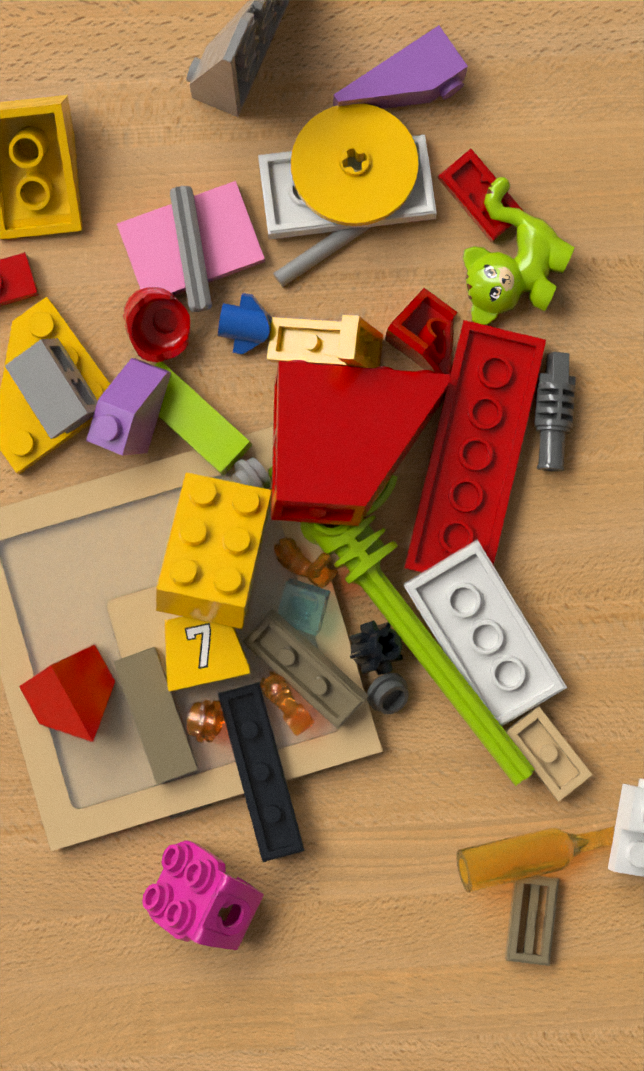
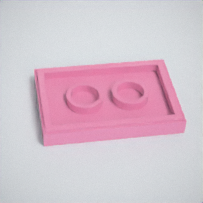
[117,181,265,295]

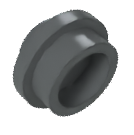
[367,673,409,714]

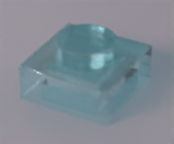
[278,578,331,636]

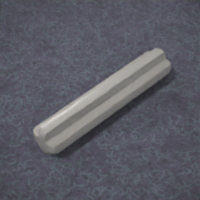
[170,186,212,312]

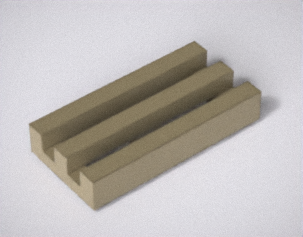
[505,872,559,966]

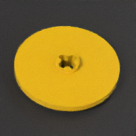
[291,103,418,226]

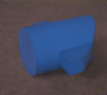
[218,293,272,354]

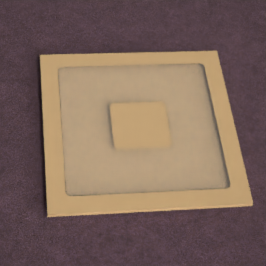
[0,427,383,851]

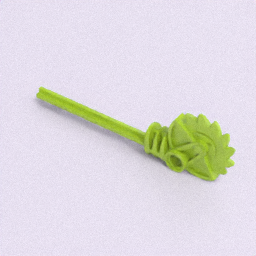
[268,466,535,786]

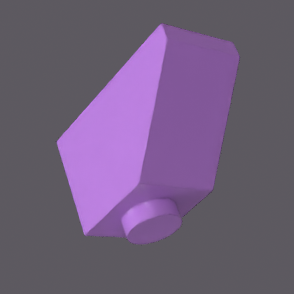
[86,358,171,456]

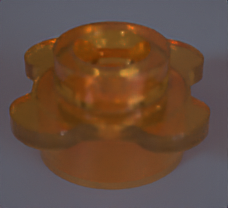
[187,699,224,743]

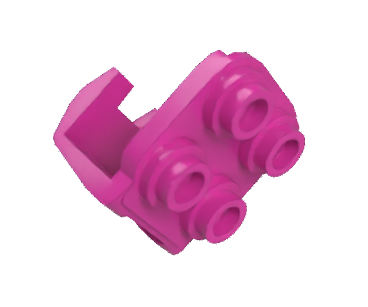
[142,840,264,950]

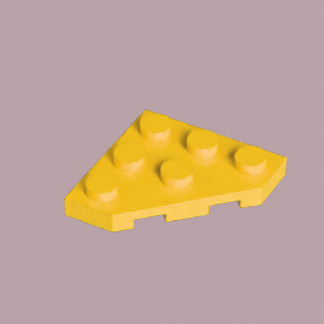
[0,297,110,475]

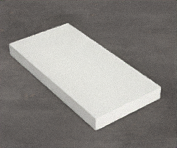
[258,135,437,240]
[404,539,567,726]

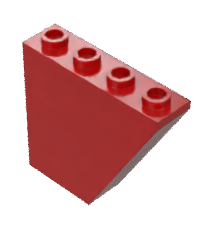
[271,360,450,526]

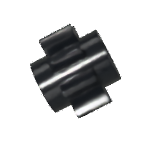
[349,620,403,675]

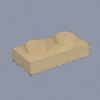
[506,706,593,801]

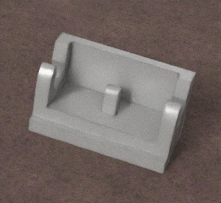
[5,338,98,439]

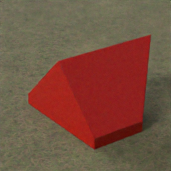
[385,287,458,374]
[19,644,116,742]

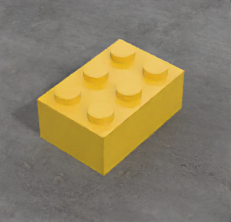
[156,472,271,629]

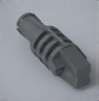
[534,352,576,472]

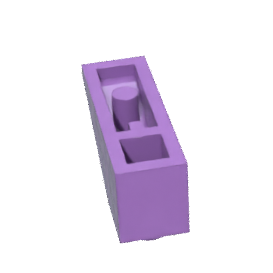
[333,25,468,109]

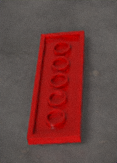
[404,320,546,573]

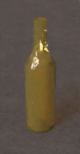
[456,826,615,892]

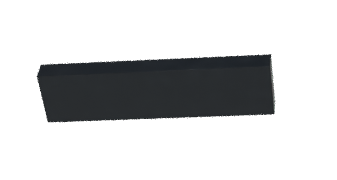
[217,682,305,863]

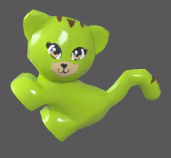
[463,177,575,325]

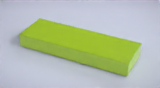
[154,362,252,476]

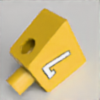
[165,616,251,692]

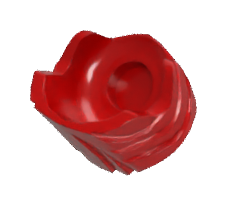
[123,287,191,363]

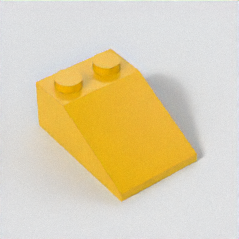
[0,95,83,239]

